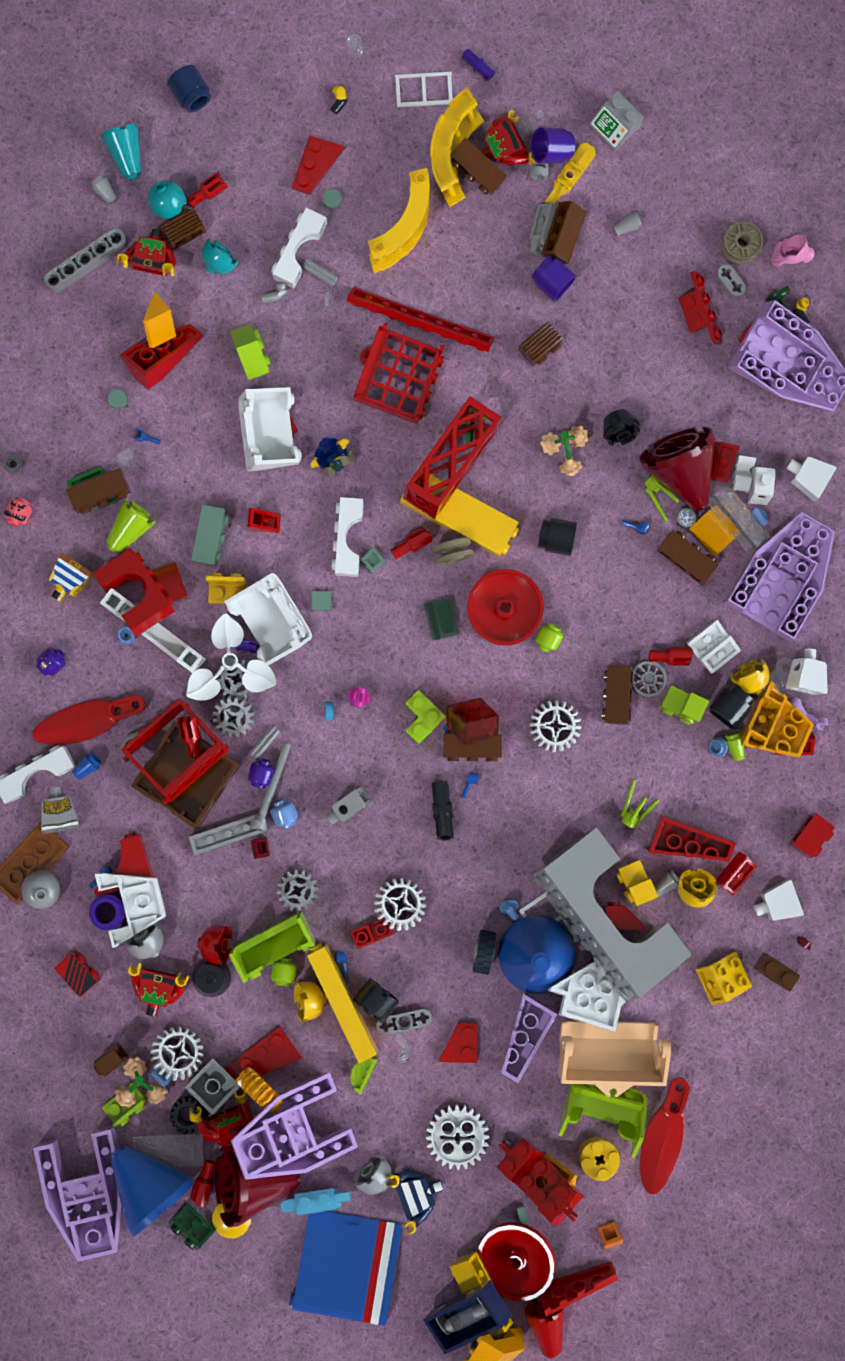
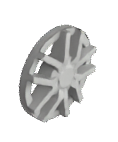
[632,661,667,697]

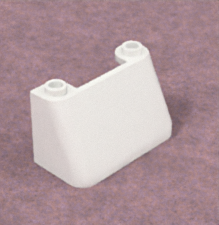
[238,387,302,472]
[224,573,312,665]

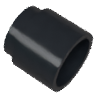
[538,518,577,556]
[708,684,754,730]

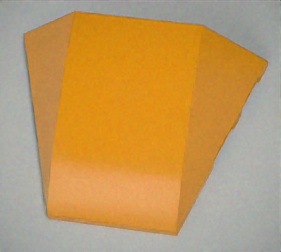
[741,680,814,758]
[464,1327,525,1361]

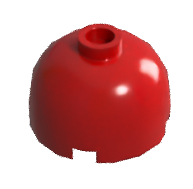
[197,925,232,965]

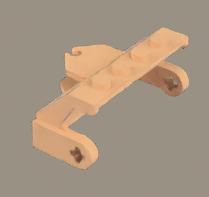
[558,1020,671,1097]

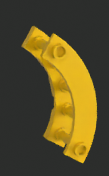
[430,87,485,207]
[368,168,430,273]

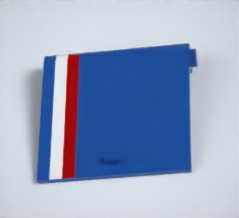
[289,1211,402,1326]

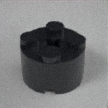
[352,978,399,1024]

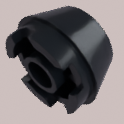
[603,409,640,446]
[192,960,231,997]

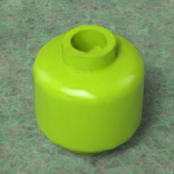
[535,623,563,653]
[271,958,297,987]

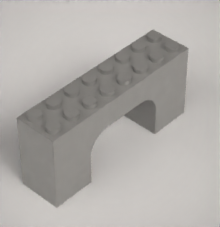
[533,828,692,1000]

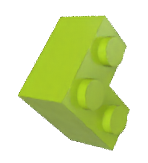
[230,323,271,380]
[659,685,709,725]
[405,690,446,745]

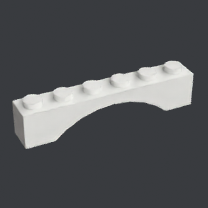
[100,588,206,673]

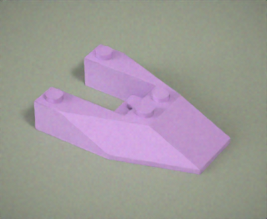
[230,1072,358,1179]
[33,1126,122,1262]

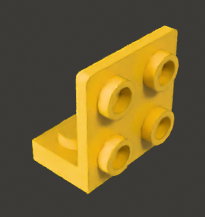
[205,573,248,604]
[695,951,752,1005]

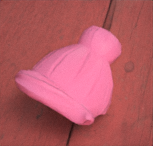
[771,235,815,267]

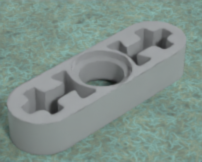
[376,1008,432,1035]

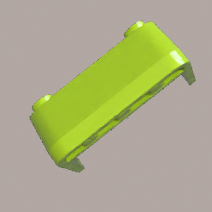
[229,911,315,983]
[558,1084,647,1158]

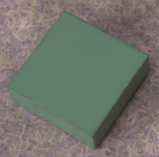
[359,547,386,574]
[312,591,331,611]
[516,1203,530,1225]

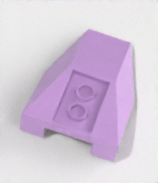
[727,300,845,411]
[724,512,835,642]

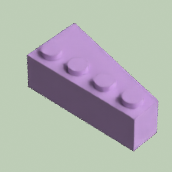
[501,993,558,1083]

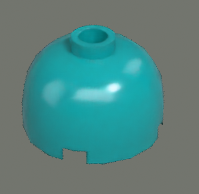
[148,180,187,219]
[201,238,240,275]

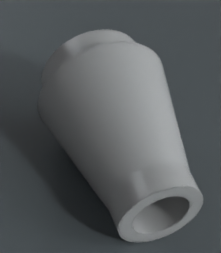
[91,175,117,205]
[613,211,642,236]
[654,870,679,897]

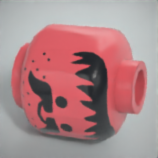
[4,497,32,527]

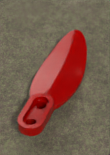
[33,695,146,745]
[640,1077,690,1195]

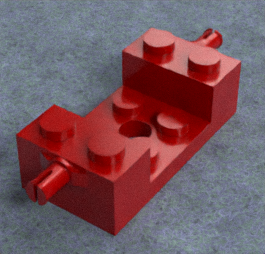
[497,1137,584,1226]

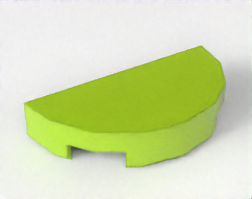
[350,1057,378,1095]

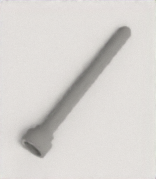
[250,742,291,832]

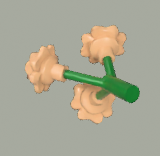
[540,425,589,476]
[115,1056,168,1108]

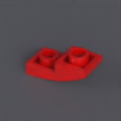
[350,917,395,949]

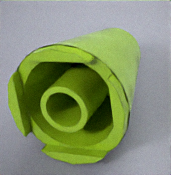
[106,499,156,553]

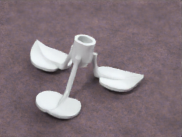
[186,614,276,701]

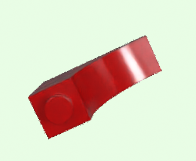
[94,832,154,897]

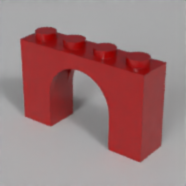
[93,548,175,637]

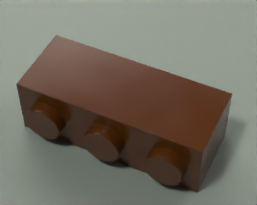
[450,138,507,195]
[541,201,586,264]
[66,468,131,514]
[657,530,718,586]
[602,665,633,725]
[443,734,502,762]

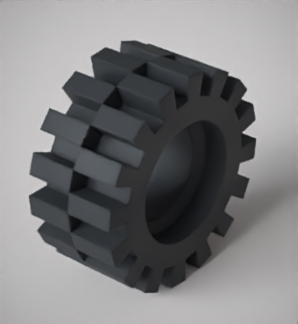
[169,1096,207,1134]

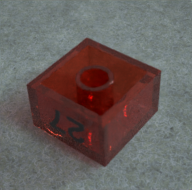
[446,697,499,744]

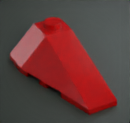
[120,324,203,390]

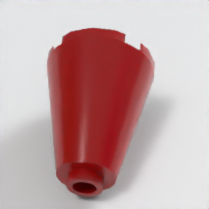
[525,1300,564,1359]

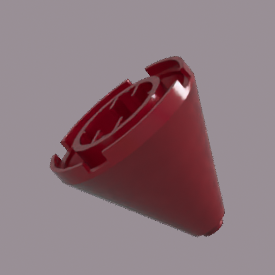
[639,426,715,512]
[215,1144,301,1227]

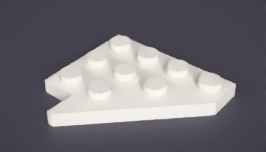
[548,961,623,1032]

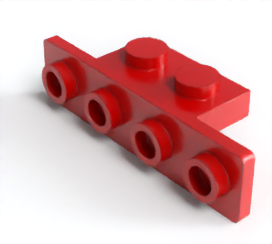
[679,271,722,345]

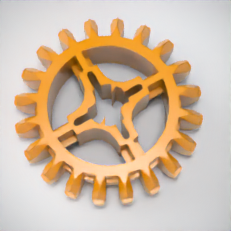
[236,1067,284,1114]

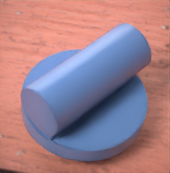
[748,508,768,528]
[499,899,519,920]

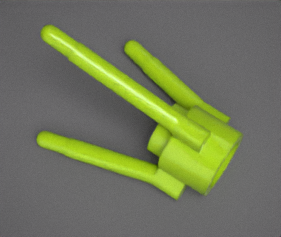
[644,476,679,522]
[620,779,659,829]

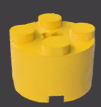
[579,1136,620,1181]

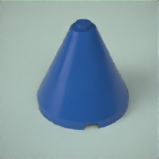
[498,915,576,994]
[111,1146,195,1237]

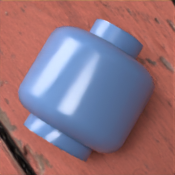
[270,799,298,829]

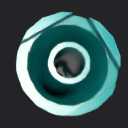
[101,124,141,181]

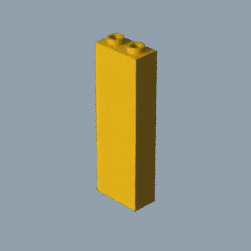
[400,467,520,558]
[307,943,378,1063]

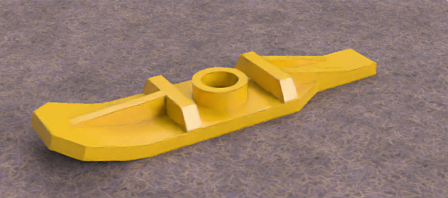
[544,143,596,204]

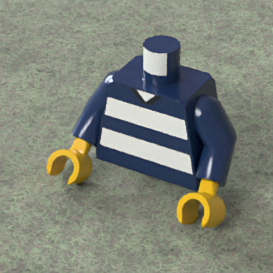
[387,1169,443,1234]

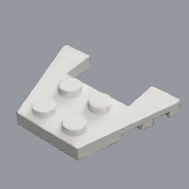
[95,872,166,948]

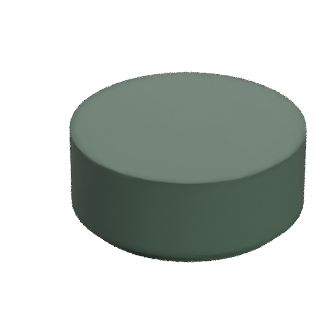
[323,189,342,209]
[108,389,128,409]

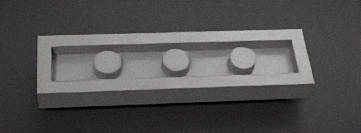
[189,814,269,855]

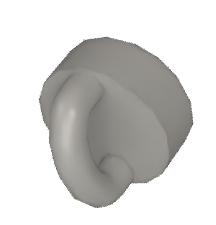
[529,162,549,180]

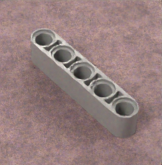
[44,229,127,293]

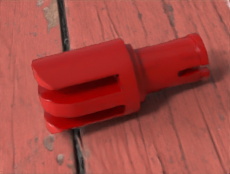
[187,171,229,208]
[390,527,432,560]
[649,647,693,666]
[177,715,202,759]
[189,1160,217,1208]

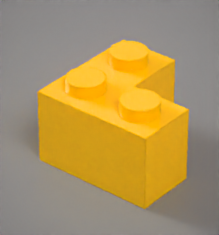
[616,860,658,906]

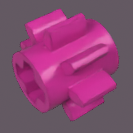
[347,686,371,708]

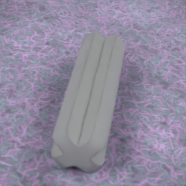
[303,259,338,286]
[249,726,280,759]

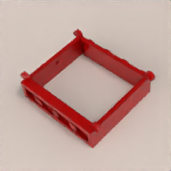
[121,699,229,804]

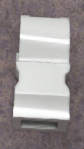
[732,455,756,493]

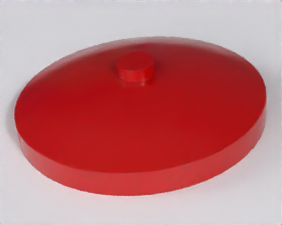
[467,569,544,646]
[477,1222,556,1301]

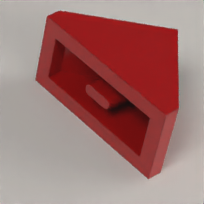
[248,508,281,533]

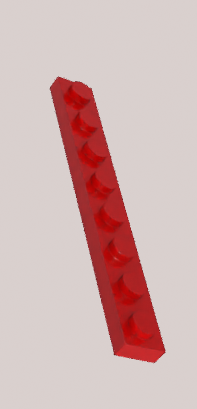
[347,287,495,352]

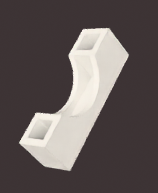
[271,208,327,289]
[332,497,364,577]
[0,745,77,804]

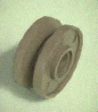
[721,221,763,265]
[431,538,474,566]

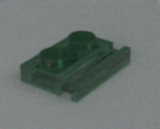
[424,597,459,641]

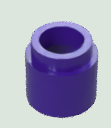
[531,127,575,164]
[531,256,577,302]
[89,893,127,930]

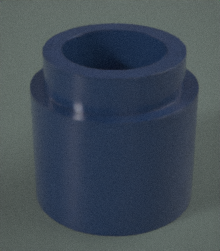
[167,65,211,113]

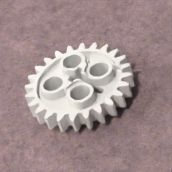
[426,1104,490,1170]

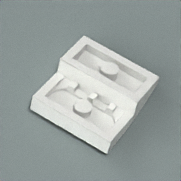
[685,619,741,674]

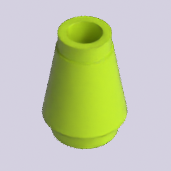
[725,732,745,761]

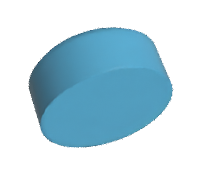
[325,701,333,721]

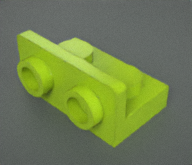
[102,1082,148,1128]

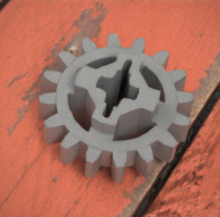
[217,660,254,700]
[213,695,255,737]
[277,869,319,912]

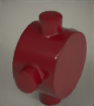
[796,936,811,950]

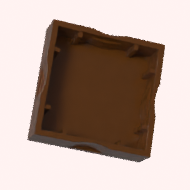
[131,721,241,829]

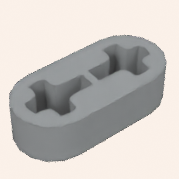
[716,265,746,298]

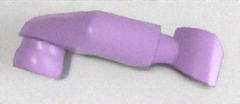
[790,697,829,730]

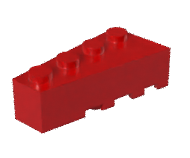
[647,814,736,862]

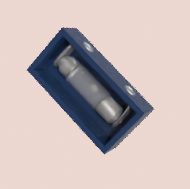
[423,1280,512,1354]

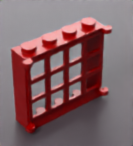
[352,323,445,424]

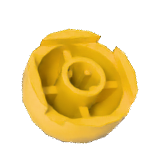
[729,659,770,695]
[678,869,718,908]
[294,982,327,1022]

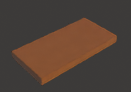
[0,821,70,905]

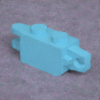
[280,1188,351,1216]

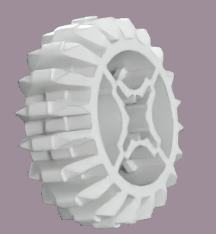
[529,700,582,752]
[374,878,426,931]
[150,1027,204,1081]

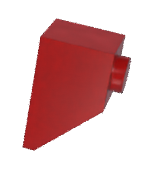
[604,901,645,930]

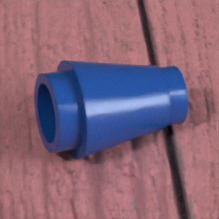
[72,752,102,780]

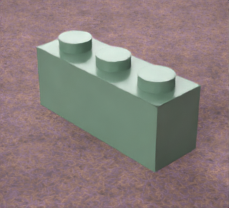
[191,505,229,567]

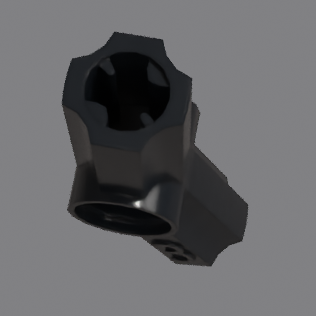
[431,781,454,841]

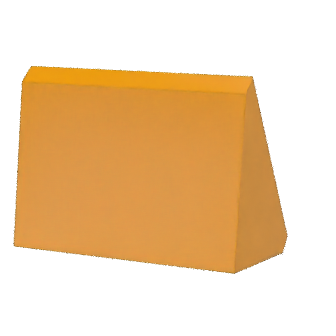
[143,293,176,348]
[688,504,742,557]

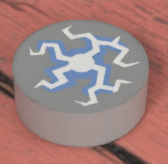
[676,508,696,528]

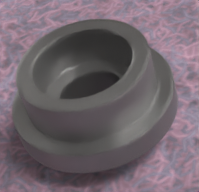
[4,454,23,474]

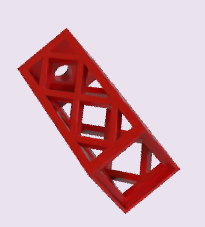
[403,396,502,519]

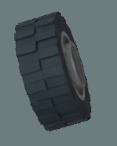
[473,929,496,975]

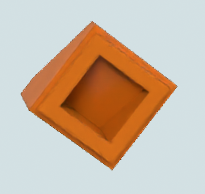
[597,1221,623,1250]

